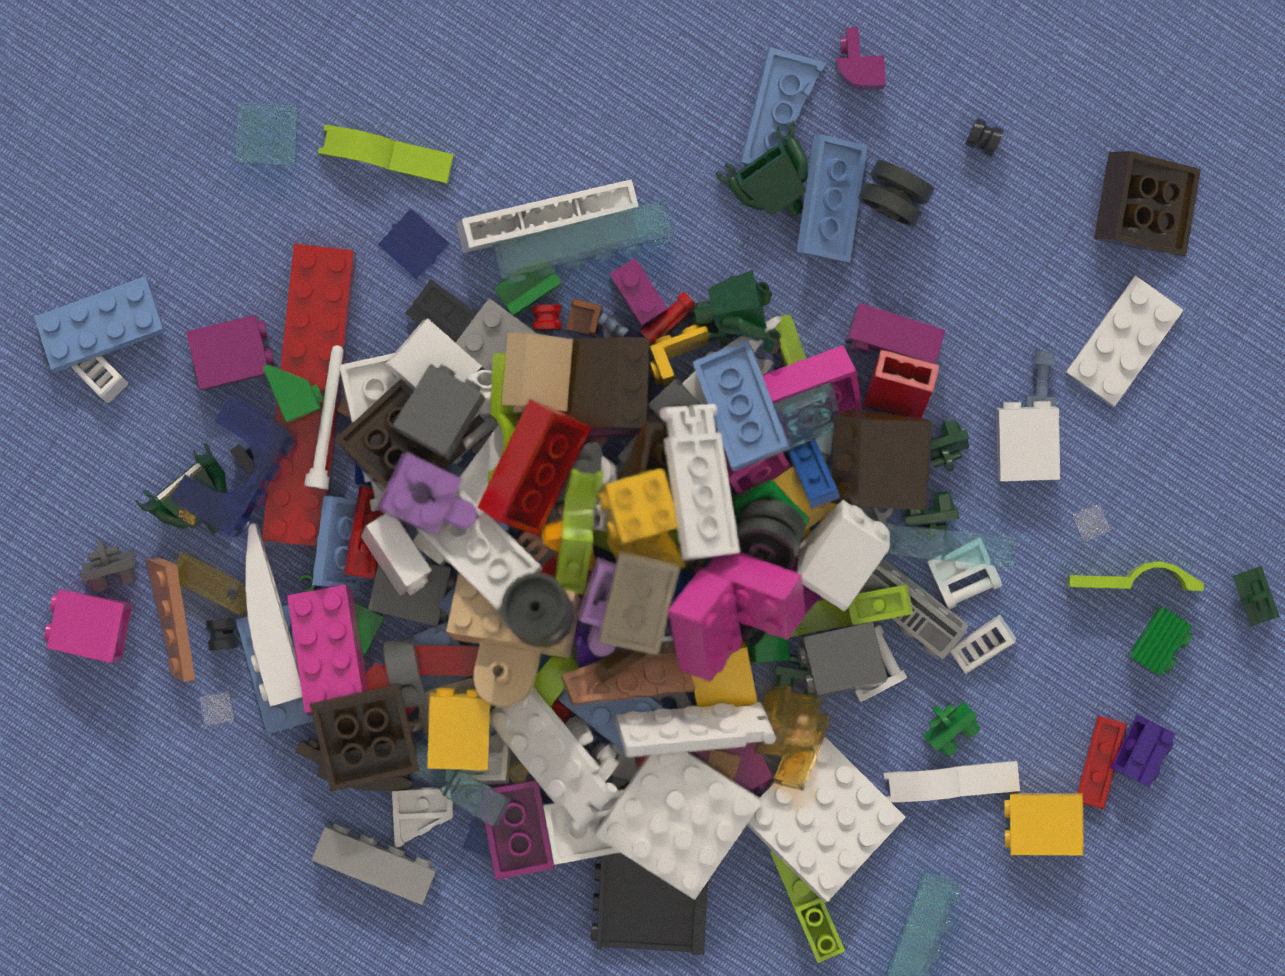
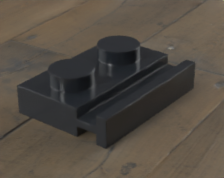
[405,279,477,343]

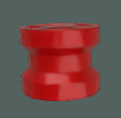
[532,305,562,331]

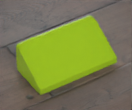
[774,314,806,366]

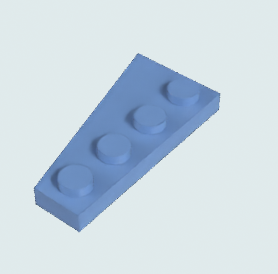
[739,47,826,165]

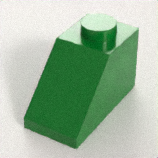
[263,365,324,424]

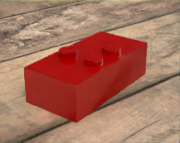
[477,399,591,536]

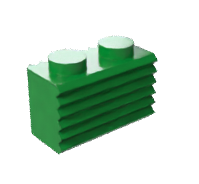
[1127,606,1193,676]

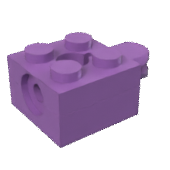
[376,453,477,535]
[578,557,616,657]

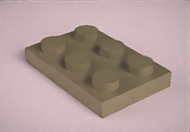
[598,552,680,655]

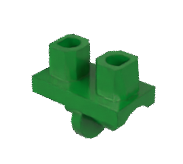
[923,702,980,757]

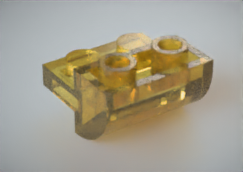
[755,686,822,756]

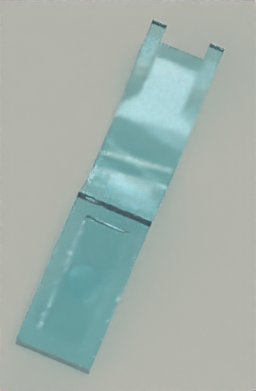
[884,524,1019,568]
[414,740,511,826]

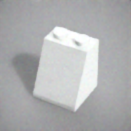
[797,500,890,611]

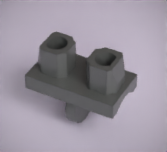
[80,540,136,593]

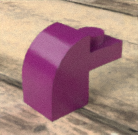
[835,27,886,90]

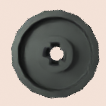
[858,160,935,227]
[736,498,806,570]
[501,573,575,648]

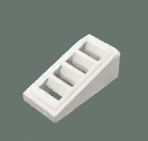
[72,356,128,403]
[950,615,1016,674]
[564,715,594,746]

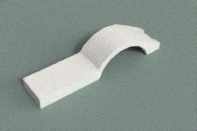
[883,761,1020,803]

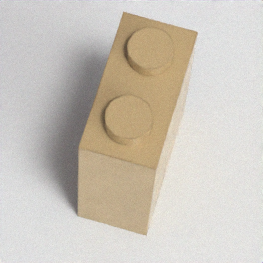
[501,333,573,413]

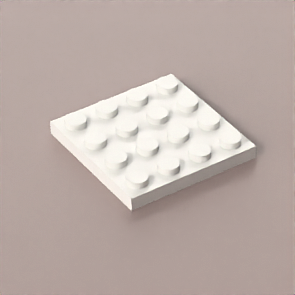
[747,733,906,903]
[595,752,762,900]

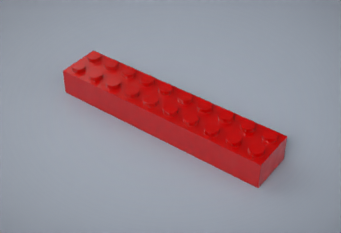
[262,244,356,546]

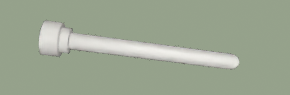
[304,346,343,489]

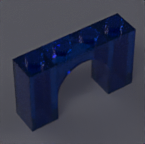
[170,396,297,537]

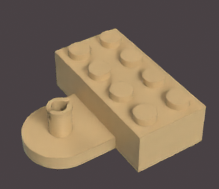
[446,574,582,708]

